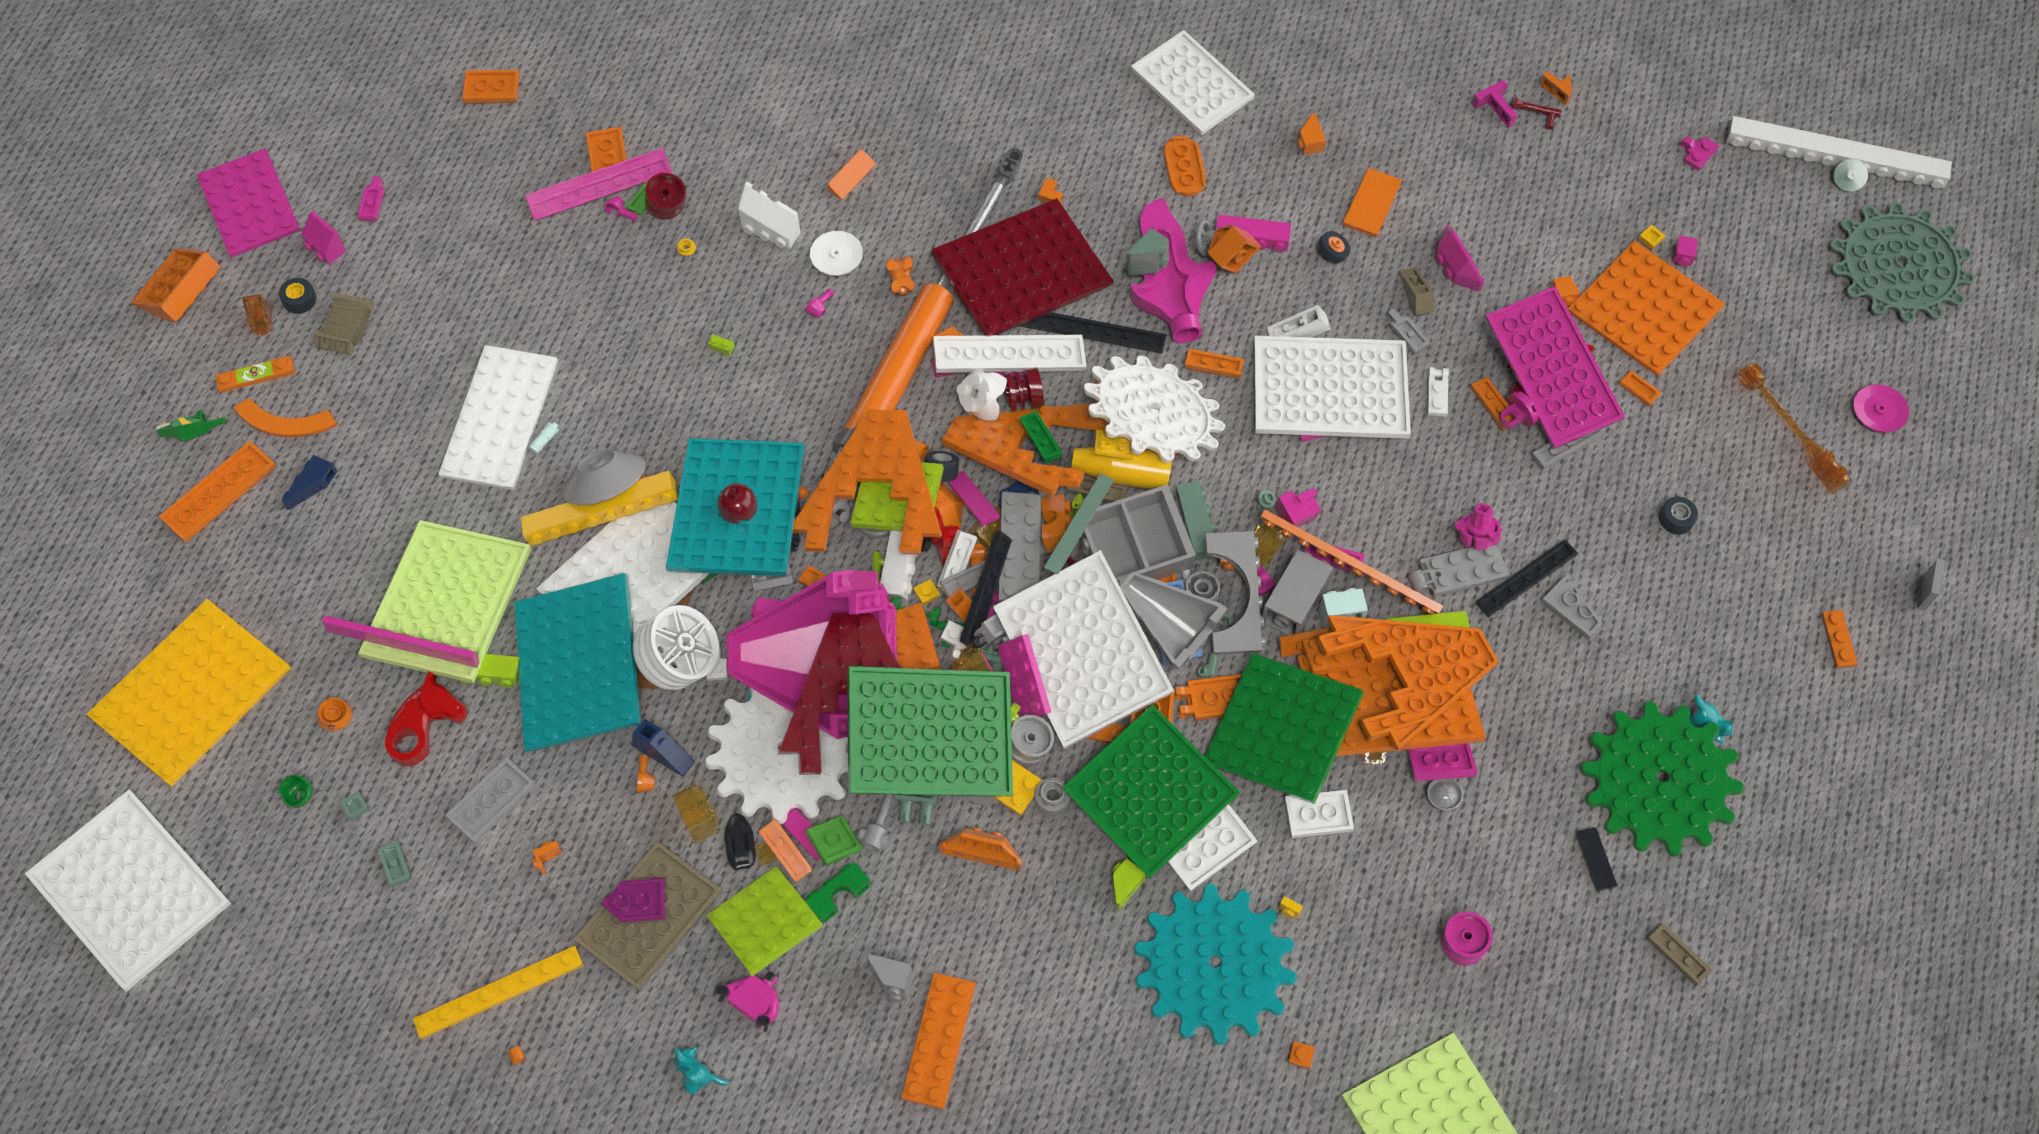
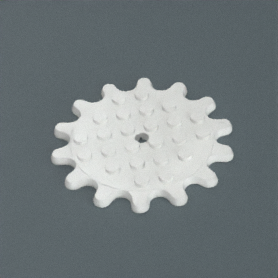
[1084,356,1225,463]
[705,688,848,825]

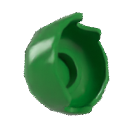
[278,774,313,808]

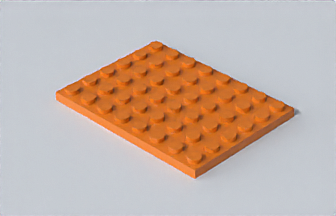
[1297,655,1486,756]

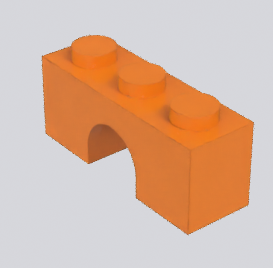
[1041,493,1072,553]

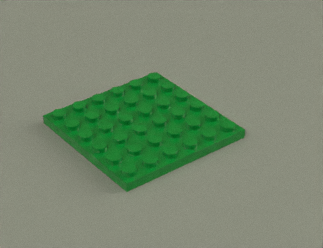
[1205,653,1364,805]
[1062,704,1240,880]

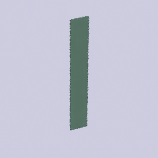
[1044,473,1114,574]

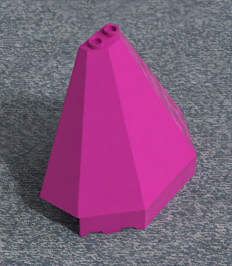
[726,570,897,739]

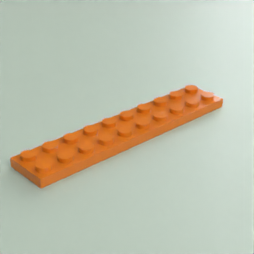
[1261,510,1443,615]

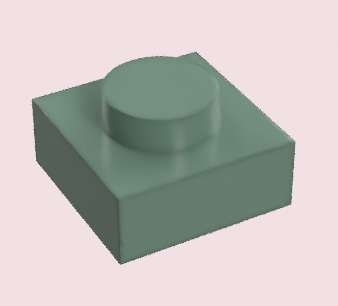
[340,791,370,821]

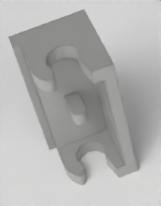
[974,614,1006,649]

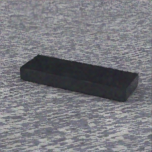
[1575,827,1618,892]

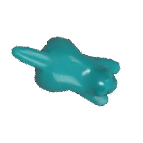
[1689,694,1734,743]
[673,1046,729,1094]

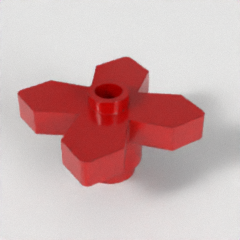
[931,510,960,565]

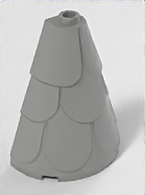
[1118,572,1228,671]

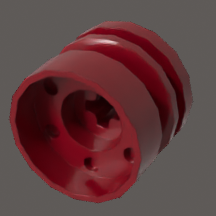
[1004,367,1044,412]

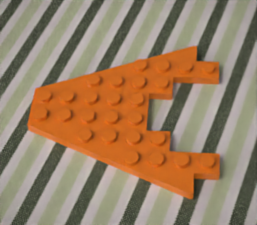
[1317,615,1499,752]

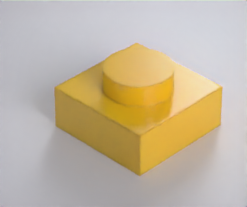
[1638,225,1666,250]
[913,579,940,606]
[1279,896,1303,919]

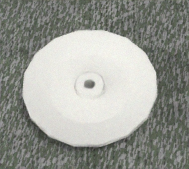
[810,231,863,276]

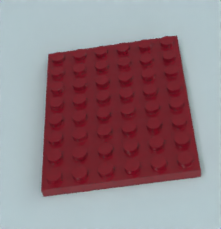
[931,198,1114,337]

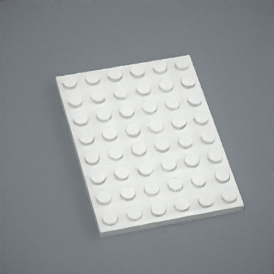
[1254,336,1411,439]
[536,501,710,639]
[993,550,1175,749]
[25,789,231,992]

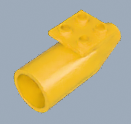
[1071,430,1172,490]

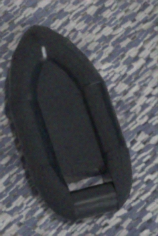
[724,813,756,871]

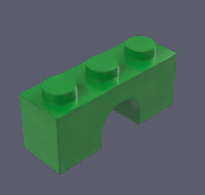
[805,862,872,925]

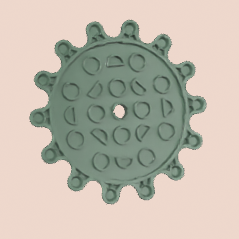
[1830,202,1975,323]

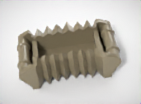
[315,293,374,355]

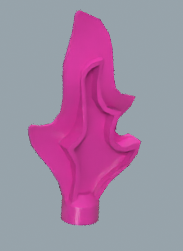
[1127,198,1216,344]

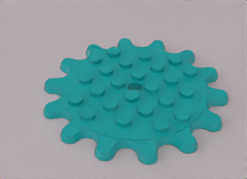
[1133,884,1297,1045]

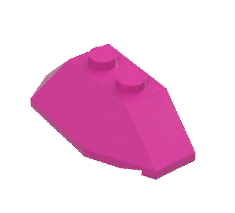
[1435,225,1484,291]

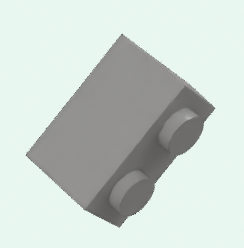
[868,954,913,1002]

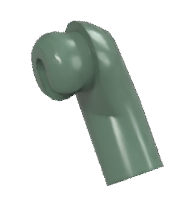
[1197,653,1219,679]

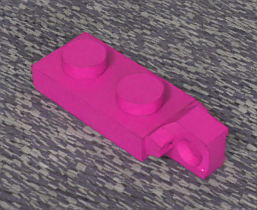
[358,176,385,222]

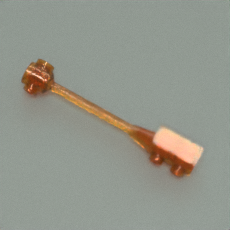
[1738,363,1852,495]

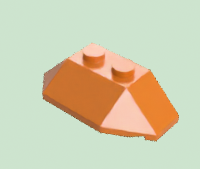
[934,482,963,529]
[939,827,1022,871]

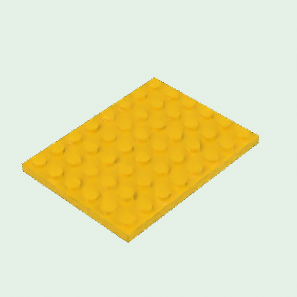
[86,599,291,787]

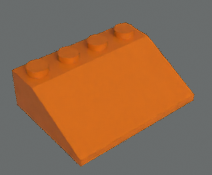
[130,248,221,322]

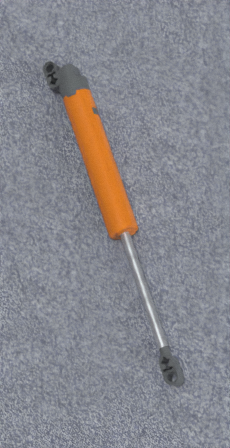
[832,148,1023,498]

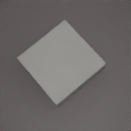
[1918,558,1945,611]

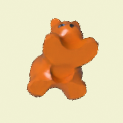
[886,256,915,296]

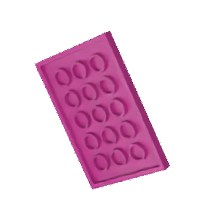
[196,148,301,258]

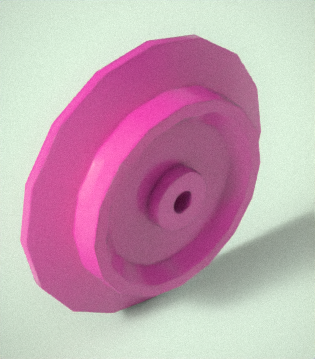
[1853,384,1909,433]

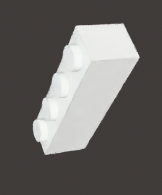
[880,531,918,600]

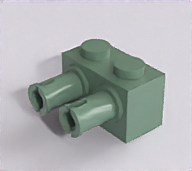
[894,795,940,825]

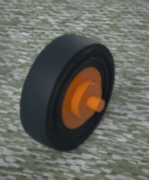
[1318,231,1350,263]

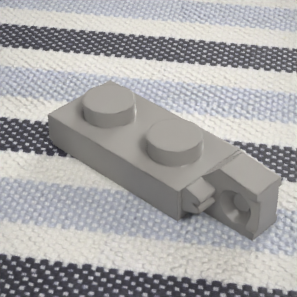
[1387,309,1430,355]

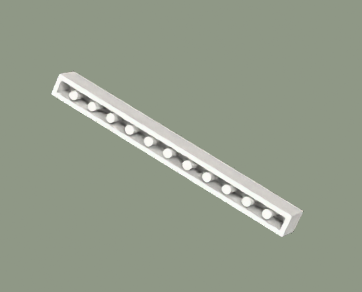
[1726,116,1952,189]

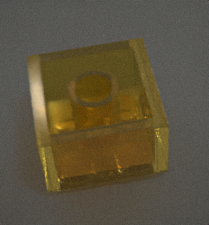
[673,785,719,844]

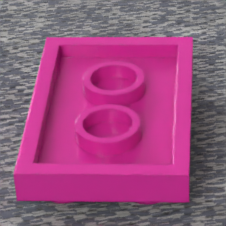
[1407,743,1477,781]

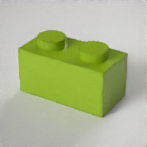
[708,334,735,356]

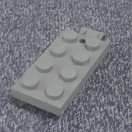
[1408,545,1510,597]

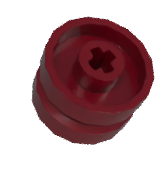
[645,173,686,220]

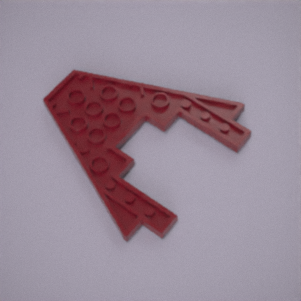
[778,613,900,775]

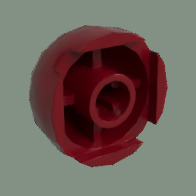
[717,483,758,524]

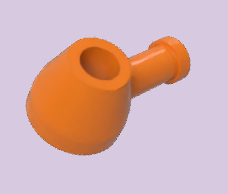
[636,755,655,792]

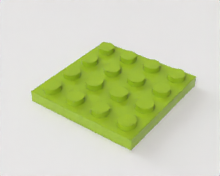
[850,462,944,531]
[706,866,823,976]

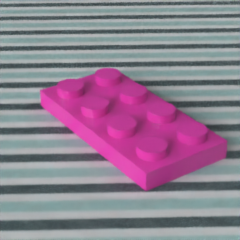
[997,634,1052,717]

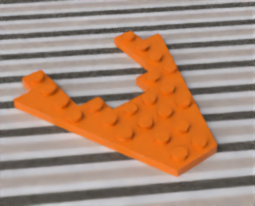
[942,402,1109,496]
[793,409,942,555]

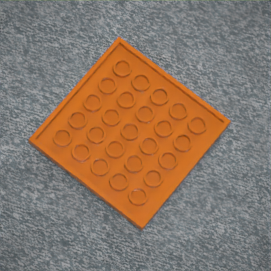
[1568,240,1725,376]

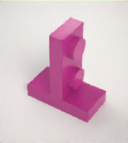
[1472,80,1517,128]

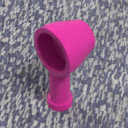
[604,196,639,222]
[805,288,834,318]

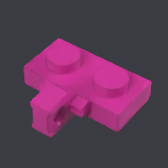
[1680,136,1720,171]

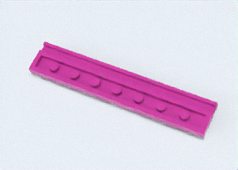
[525,148,672,220]

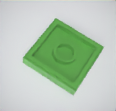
[805,815,863,866]

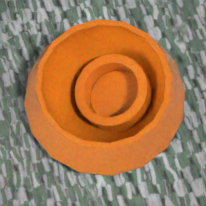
[317,698,353,731]

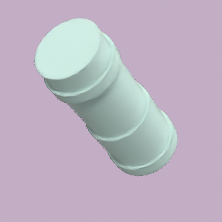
[528,422,559,454]

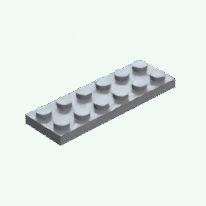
[998,492,1041,603]

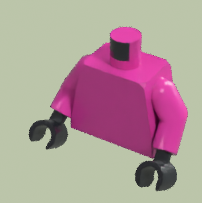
[713,971,780,1032]

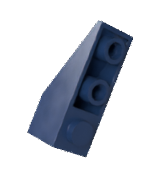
[281,455,338,510]
[632,719,695,777]

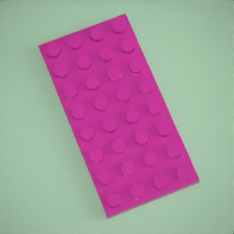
[1485,286,1625,449]

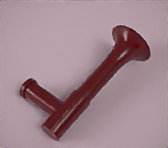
[1511,94,1562,130]

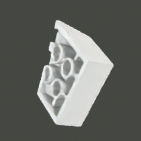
[738,182,801,249]

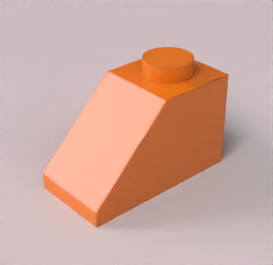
[1297,113,1326,155]

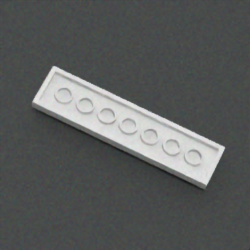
[933,335,1087,373]

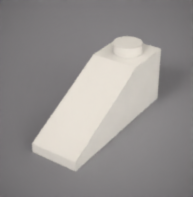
[1267,305,1331,337]

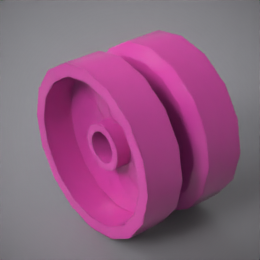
[1440,911,1493,966]

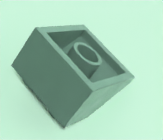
[1127,228,1169,275]

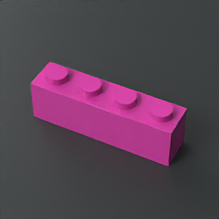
[1216,214,1291,252]

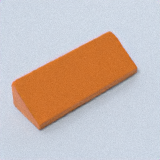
[827,149,876,200]

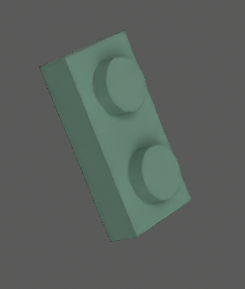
[377,841,412,888]

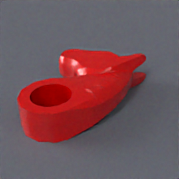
[385,671,468,766]

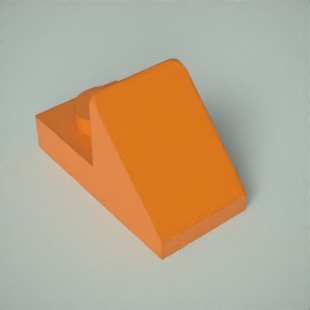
[1540,71,1571,106]

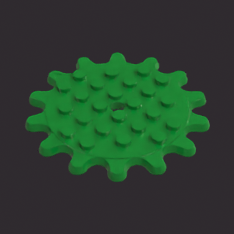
[1580,701,1744,857]

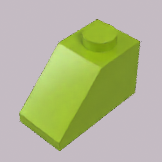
[1112,858,1146,911]

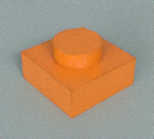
[1288,1041,1315,1069]

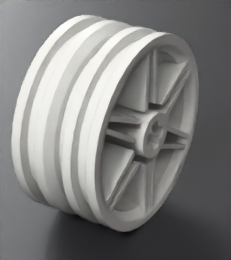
[633,605,719,690]

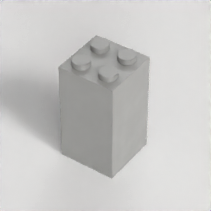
[1263,550,1333,635]

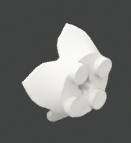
[957,368,1007,421]

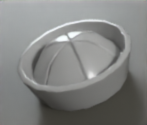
[1427,778,1463,811]

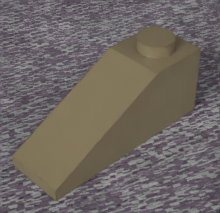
[1399,267,1434,315]

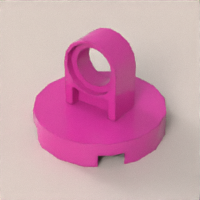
[1501,391,1539,428]

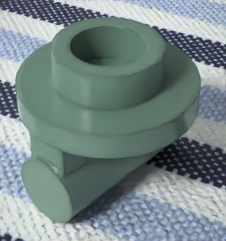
[1256,490,1276,512]

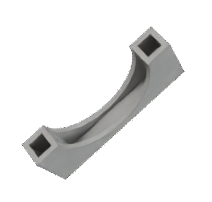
[1204,531,1265,655]

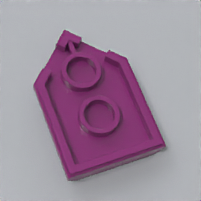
[601,878,666,923]

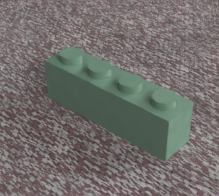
[1176,481,1215,561]

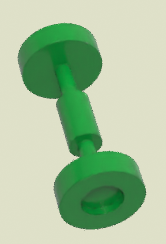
[892,597,942,627]

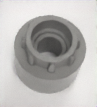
[1185,571,1220,602]
[1035,778,1071,818]

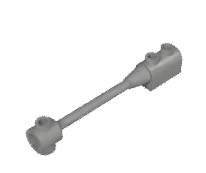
[858,795,894,852]

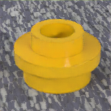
[677,238,696,256]

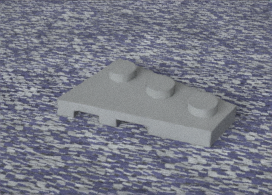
[1542,573,1603,640]

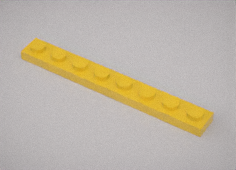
[413,945,584,1039]

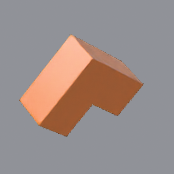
[1038,178,1063,203]

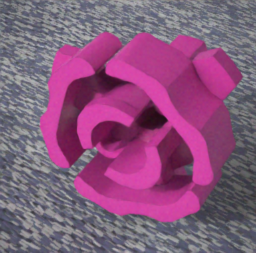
[1454,503,1502,550]

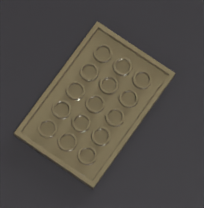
[574,841,722,991]

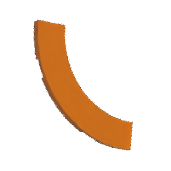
[234,398,338,438]

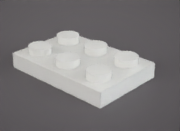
[1284,790,1354,838]

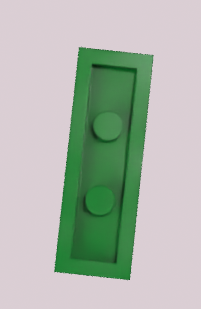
[1019,410,1063,464]

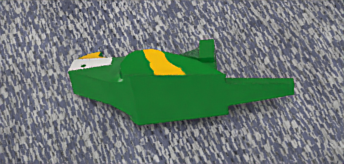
[156,410,227,442]

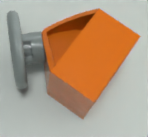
[1196,219,1262,273]

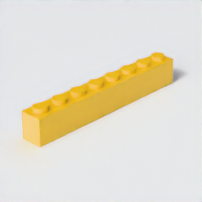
[521,470,678,546]

